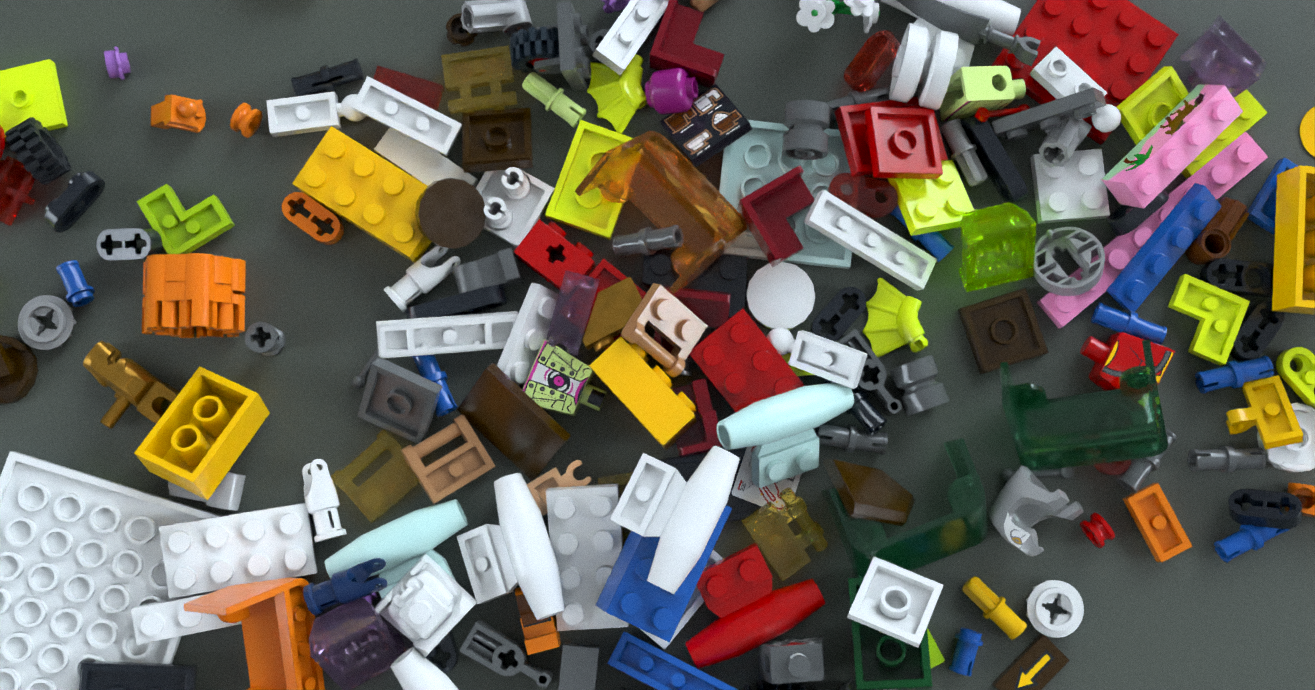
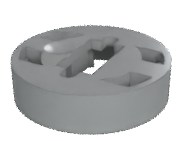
[1032,227,1105,296]

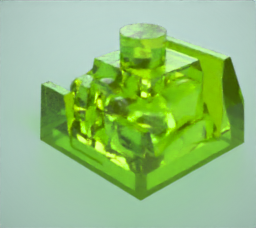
[958,202,1037,292]

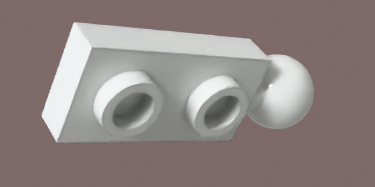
[1029,47,1121,132]
[266,92,366,137]
[766,328,868,389]

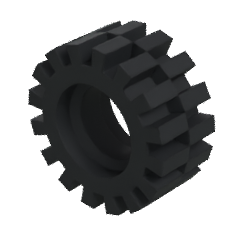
[5,117,71,185]

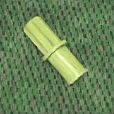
[522,72,587,128]

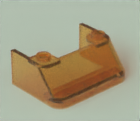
[575,131,747,294]

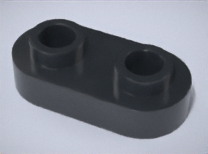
[44,171,105,233]

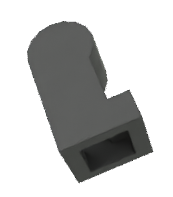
[452,248,523,294]

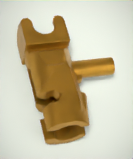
[83,341,180,429]

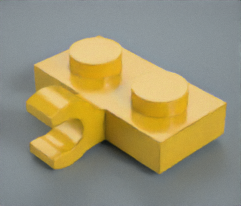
[1226,375,1303,450]

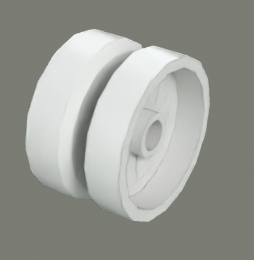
[889,23,959,110]

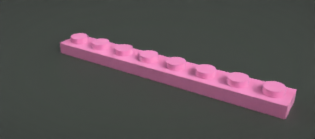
[1037,131,1268,328]

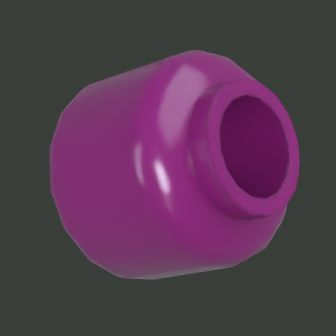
[645,67,698,115]

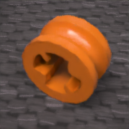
[230,103,263,138]

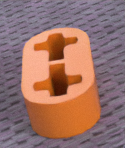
[282,192,344,245]

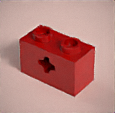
[514,219,596,298]

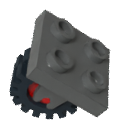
[510,1,591,92]

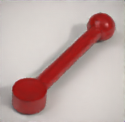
[975,104,1030,122]

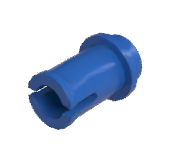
[56,260,95,307]
[949,627,984,676]

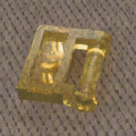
[330,429,419,523]

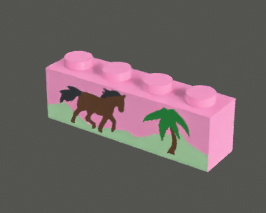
[1101,84,1243,209]

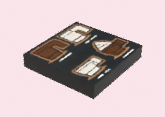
[659,84,752,168]

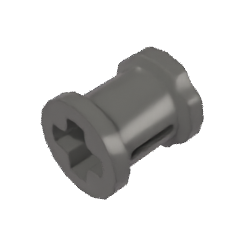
[245,322,286,356]

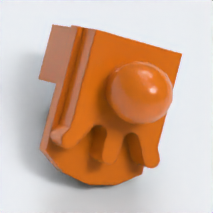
[151,94,206,133]

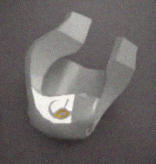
[989,465,1084,557]

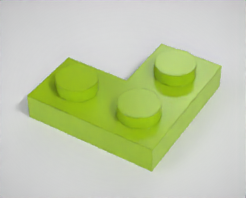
[136,184,235,254]

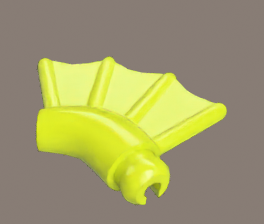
[587,54,648,134]
[862,277,928,358]

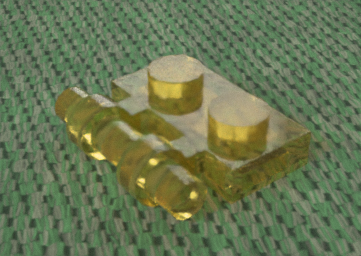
[441,45,518,114]
[742,487,828,581]

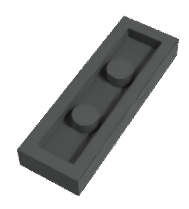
[992,87,1106,141]

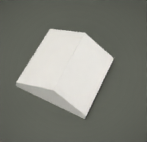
[847,557,943,648]

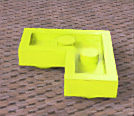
[1168,274,1250,366]

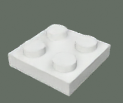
[1030,149,1110,224]

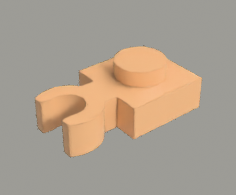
[527,460,592,516]

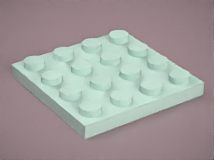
[712,120,859,269]

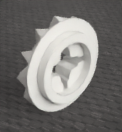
[1026,580,1084,638]

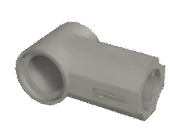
[461,0,533,36]
[1038,116,1092,168]
[168,472,246,511]

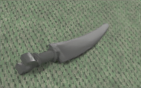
[897,0,1040,66]

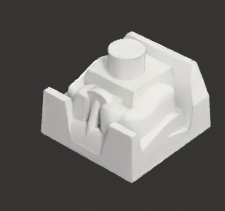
[374,553,477,657]

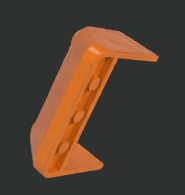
[184,577,325,690]

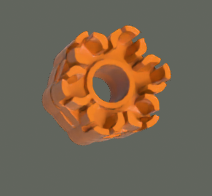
[142,253,246,338]

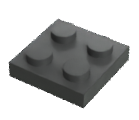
[358,357,443,444]

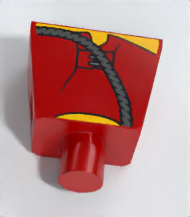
[1080,332,1175,412]

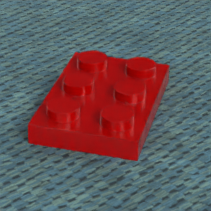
[834,97,948,177]
[689,308,805,412]

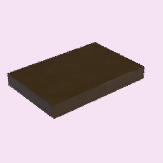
[457,363,571,481]

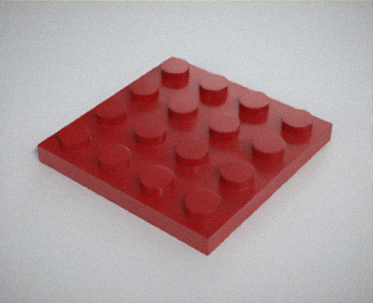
[991,0,1179,145]

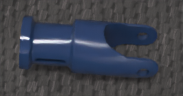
[303,558,388,616]

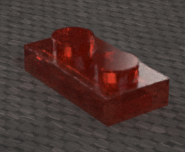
[373,66,444,111]

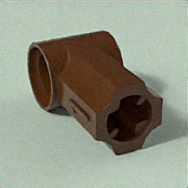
[1185,197,1249,265]

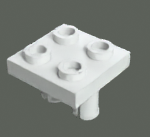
[476,167,555,247]

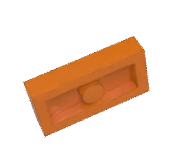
[1123,483,1193,563]

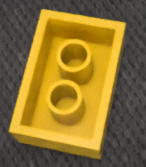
[589,337,697,450]
[134,366,270,500]

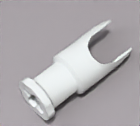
[383,246,461,312]
[302,459,347,543]

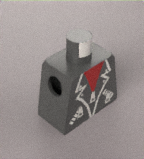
[757,636,827,684]

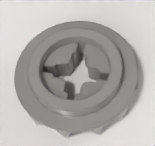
[18,295,77,351]

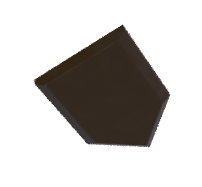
[823,459,915,526]

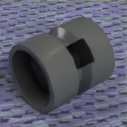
[782,100,831,160]
[889,355,950,416]

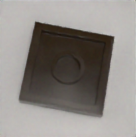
[462,107,533,173]
[958,288,1049,375]

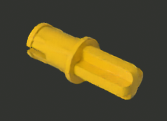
[962,576,1027,640]

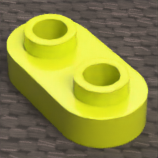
[1276,347,1315,409]

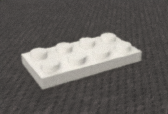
[546,484,629,631]
[159,503,318,598]

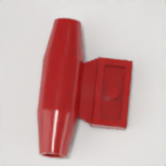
[685,543,826,669]

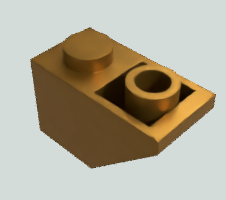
[583,277,646,352]

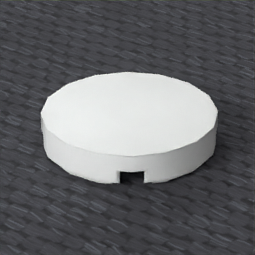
[746,262,815,330]
[1257,403,1315,473]

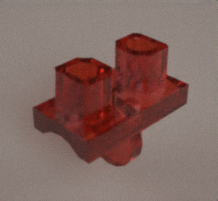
[0,156,36,226]

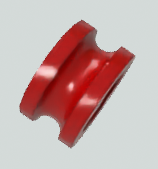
[1080,512,1116,548]

